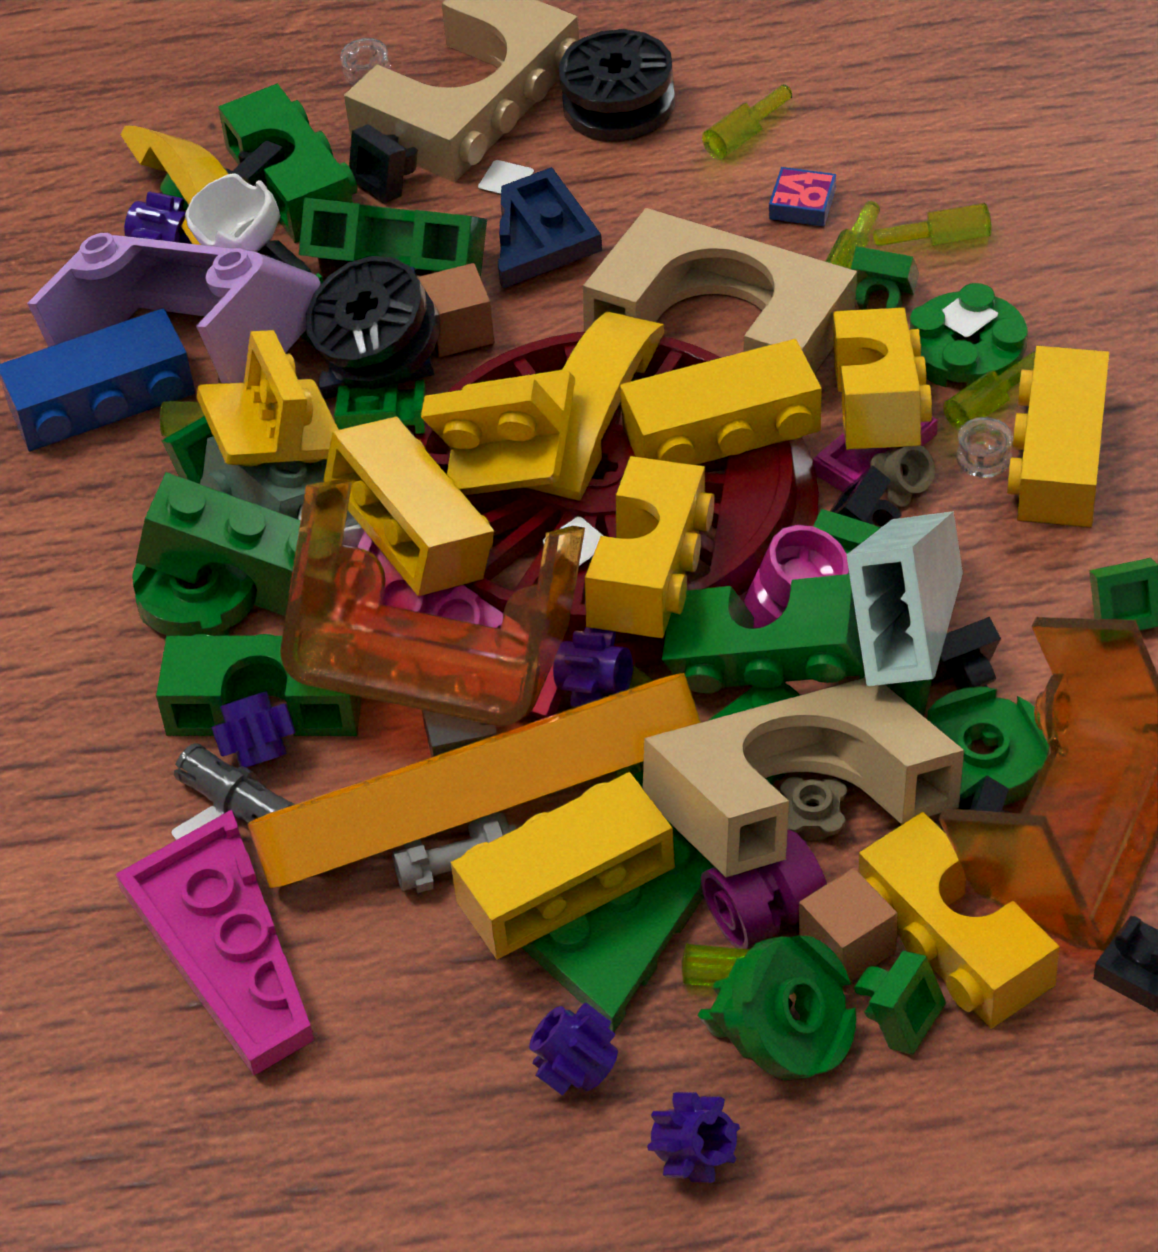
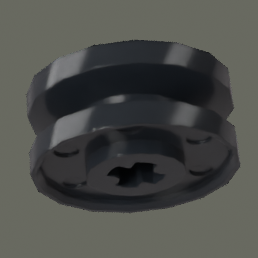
[559,29,676,141]
[306,256,441,389]

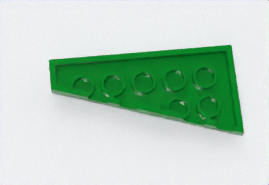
[521,682,801,1033]

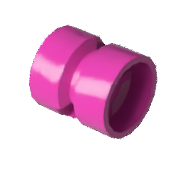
[744,525,849,629]

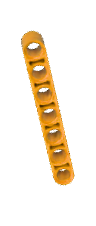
[247,673,701,888]

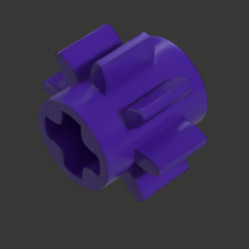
[124,191,191,244]
[553,627,633,707]
[212,691,296,767]
[529,1002,618,1095]
[647,1092,740,1183]

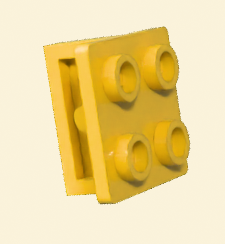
[197,330,339,467]
[421,369,575,495]

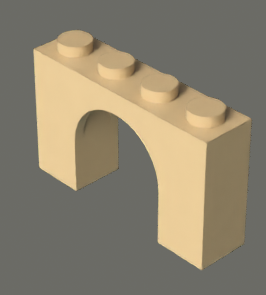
[344,0,579,182]
[583,208,857,374]
[643,678,964,877]

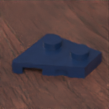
[498,167,603,289]

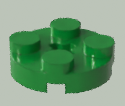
[910,283,1028,391]
[132,562,257,636]
[927,687,1051,806]
[723,935,856,1081]

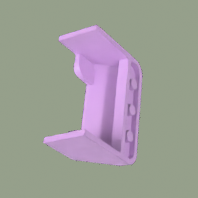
[27,233,321,383]

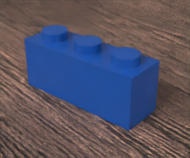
[0,308,196,452]

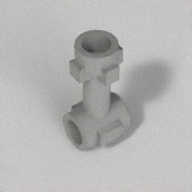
[392,812,516,893]

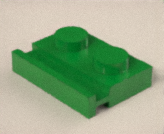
[334,380,426,434]

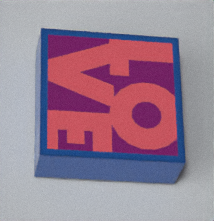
[769,167,836,226]

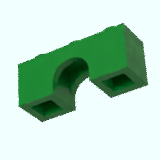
[218,83,357,243]
[298,198,487,276]
[135,472,344,626]
[662,574,865,693]
[156,634,364,736]

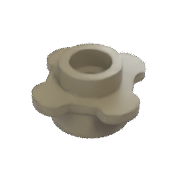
[870,446,935,507]
[780,777,847,841]

